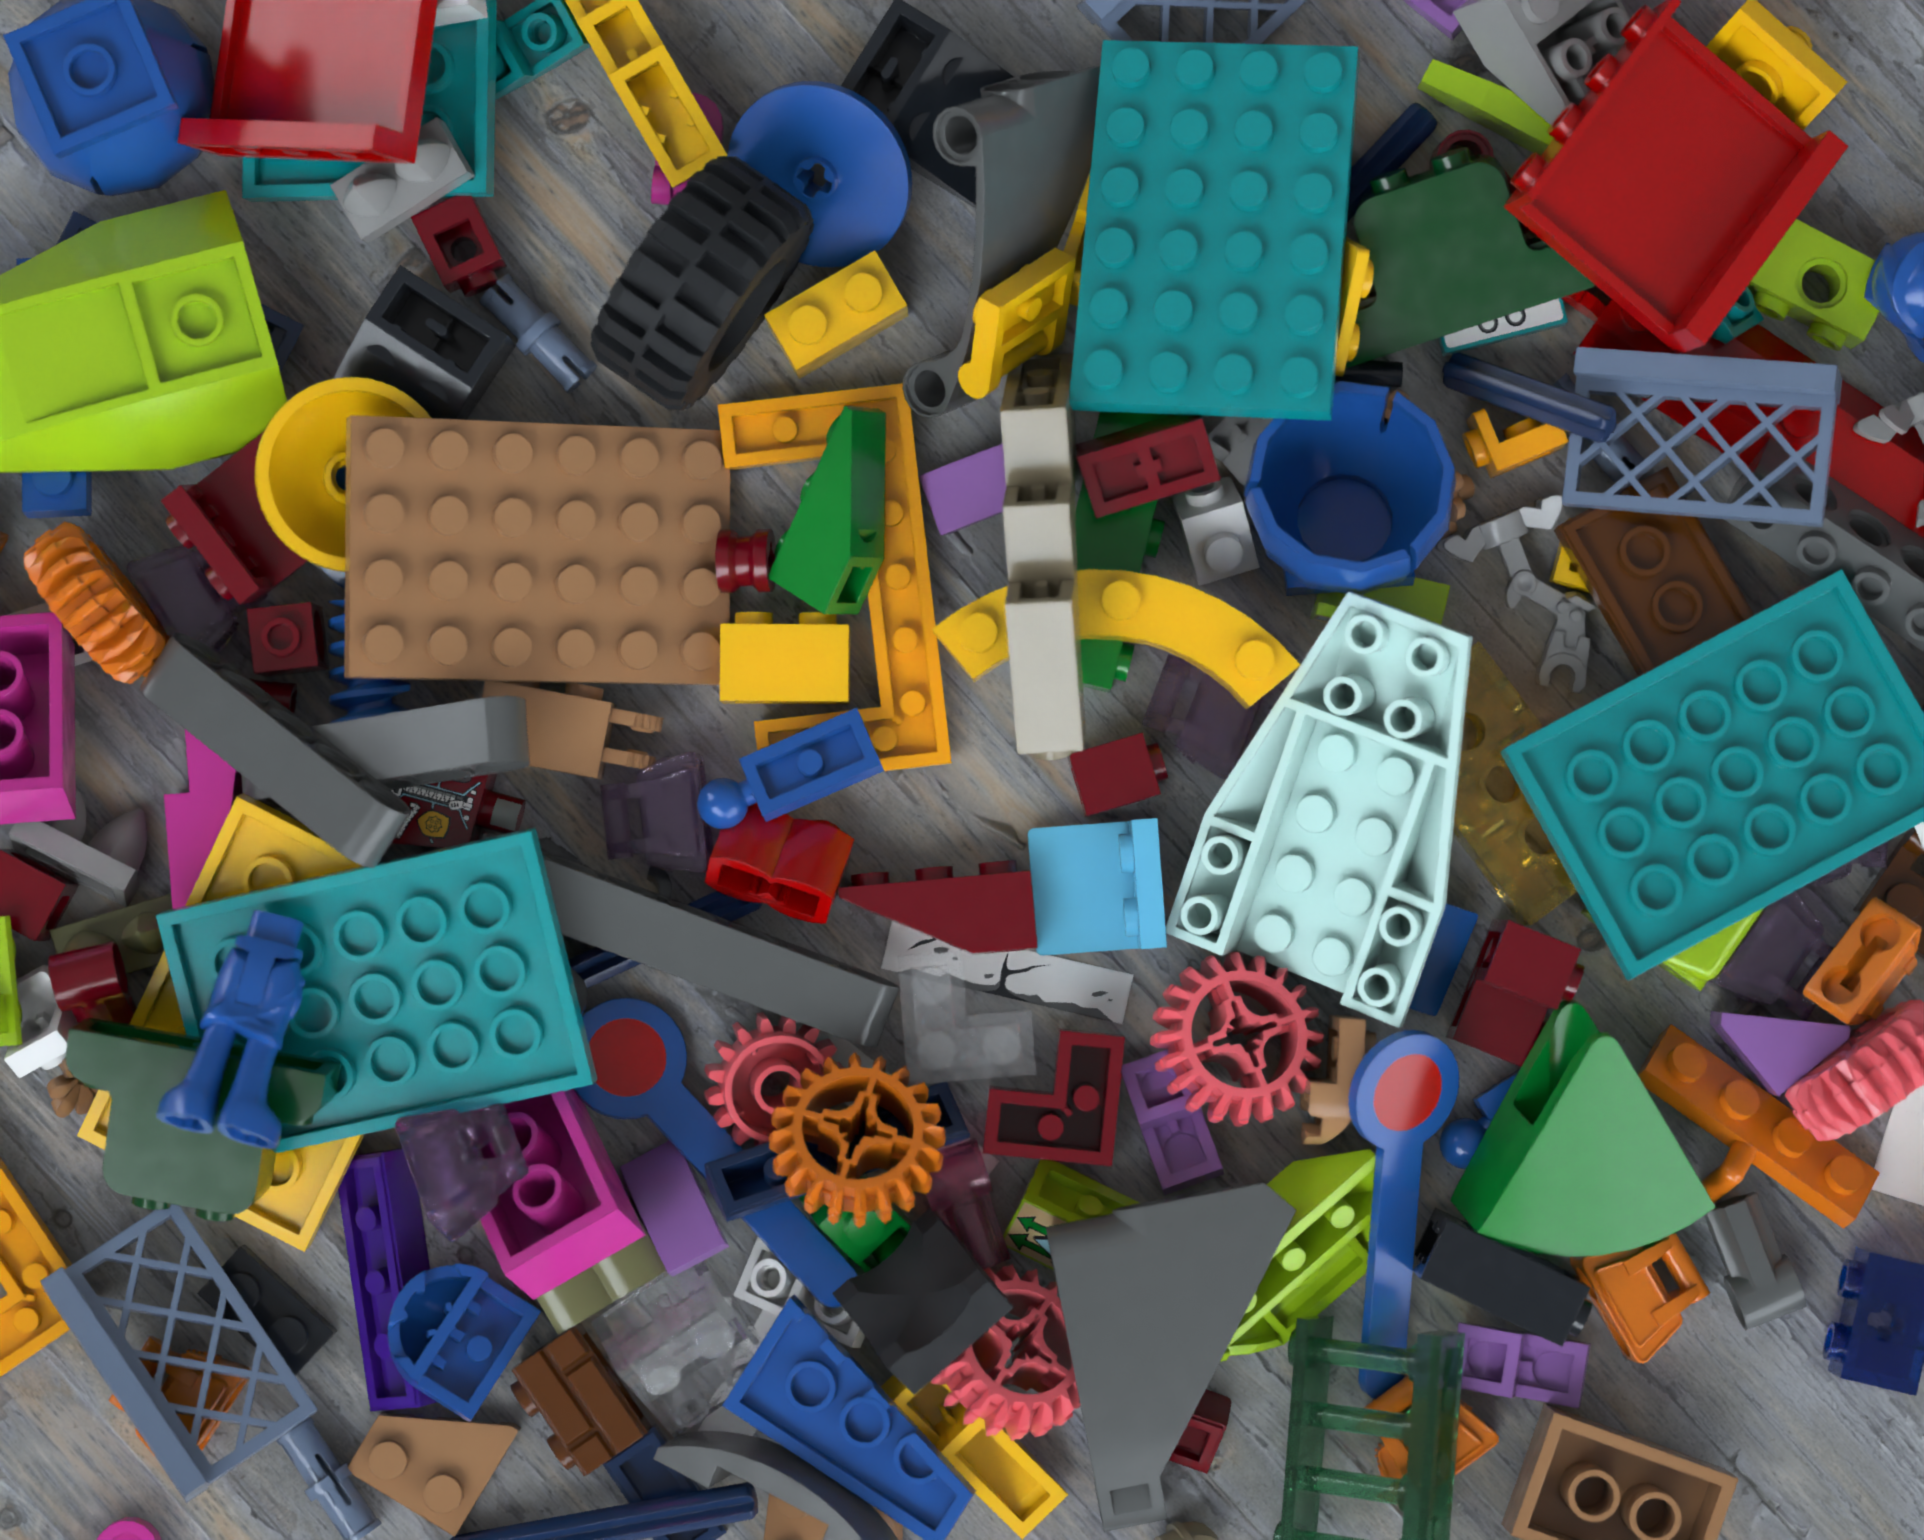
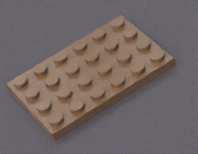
[344,415,730,686]

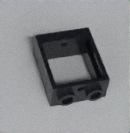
[1413,1207,1593,1347]

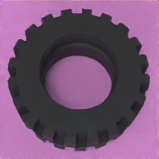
[590,156,814,411]

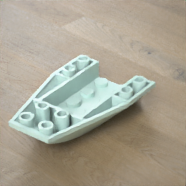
[1166,591,1472,1028]

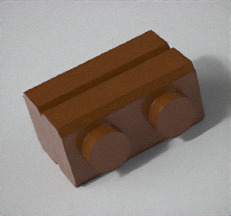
[510,1322,652,1477]

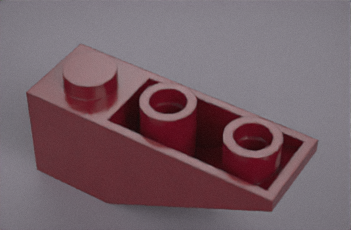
[838,860,1038,955]

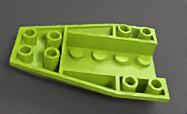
[0,190,287,473]

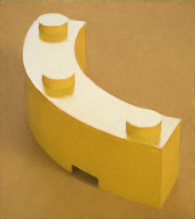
[932,569,1300,709]

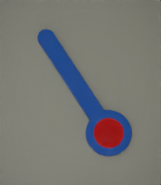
[574,998,857,1308]
[1348,1030,1459,1399]

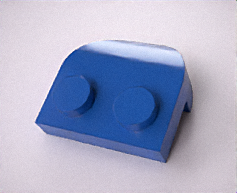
[387,1263,541,1423]

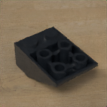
[841,0,1014,208]
[333,265,516,420]

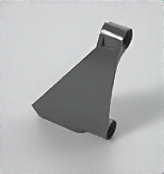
[902,66,1100,418]
[1046,1182,1296,1532]

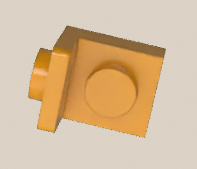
[1462,408,1569,479]

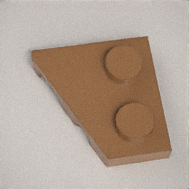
[348,1412,521,1537]

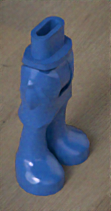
[156,910,305,1149]

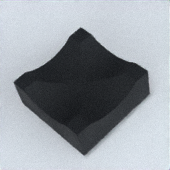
[832,1208,1014,1395]

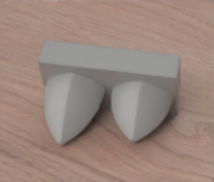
[330,117,475,243]
[9,790,147,907]

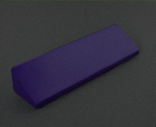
[338,1147,437,1411]

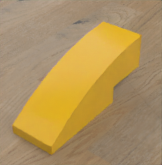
[881,1374,1068,1539]

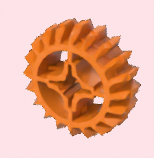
[23,521,170,684]
[769,1052,946,1229]

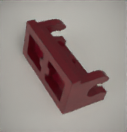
[1076,414,1221,518]

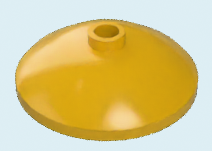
[254,377,432,572]

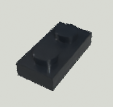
[197,1244,338,1377]

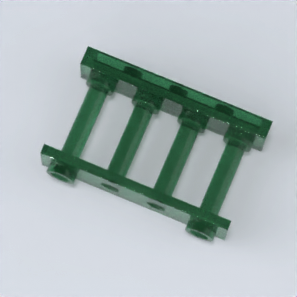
[1273,1315,1465,1540]

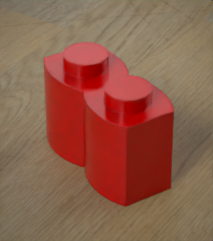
[704,803,855,924]

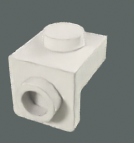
[1171,477,1260,586]
[4,965,78,1078]

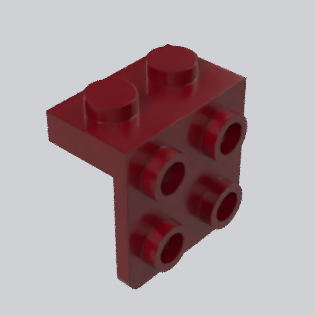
[160,432,309,604]

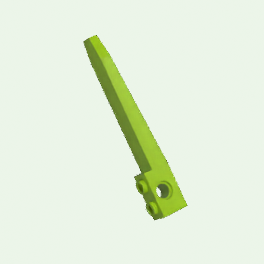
[1417,59,1880,351]

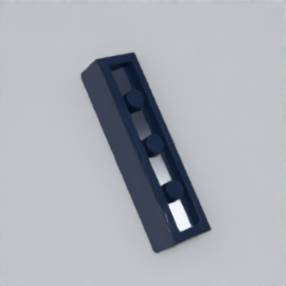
[705,1081,970,1222]

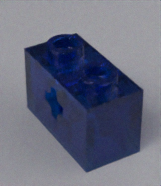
[1823,1247,1924,1396]

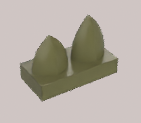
[49,893,172,975]

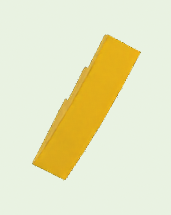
[565,0,728,188]

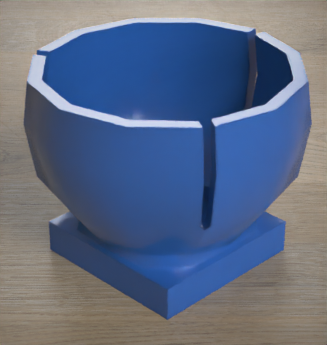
[3,0,214,196]
[1244,381,1456,596]

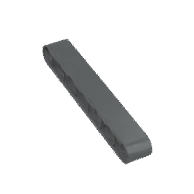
[480,832,900,1048]

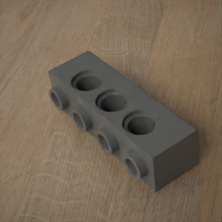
[1724,437,1924,651]

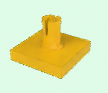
[1706,0,1847,130]

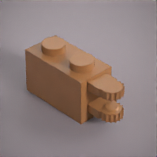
[482,681,664,780]

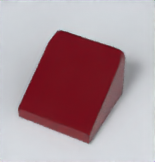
[1169,1389,1232,1474]

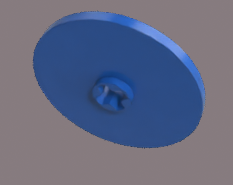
[727,81,912,267]

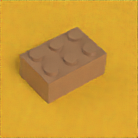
[1501,1403,1738,1540]

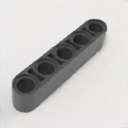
[140,632,410,868]
[241,696,530,808]

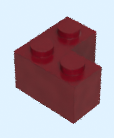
[1446,919,1585,1067]
[983,1028,1125,1166]

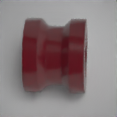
[715,529,776,593]

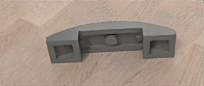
[654,1431,898,1540]

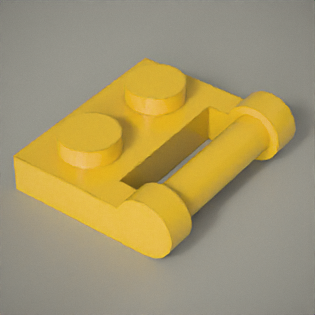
[958,247,1076,399]

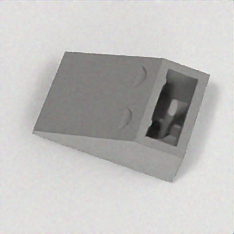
[1453,0,1630,125]

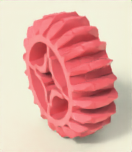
[1150,952,1324,1127]
[1785,1000,1924,1141]
[931,1264,1080,1441]

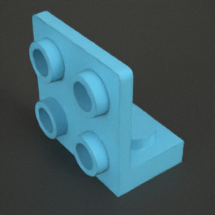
[1028,818,1167,956]

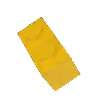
[764,250,908,379]
[719,612,851,704]

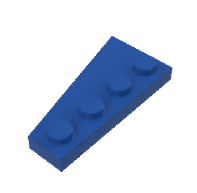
[722,1294,976,1540]

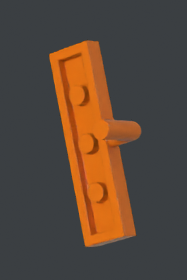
[1637,1024,1880,1229]

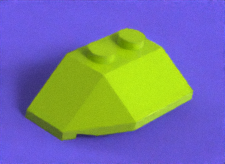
[1220,1149,1376,1362]

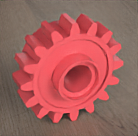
[704,1012,844,1146]

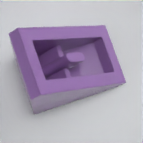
[1710,1011,1850,1096]

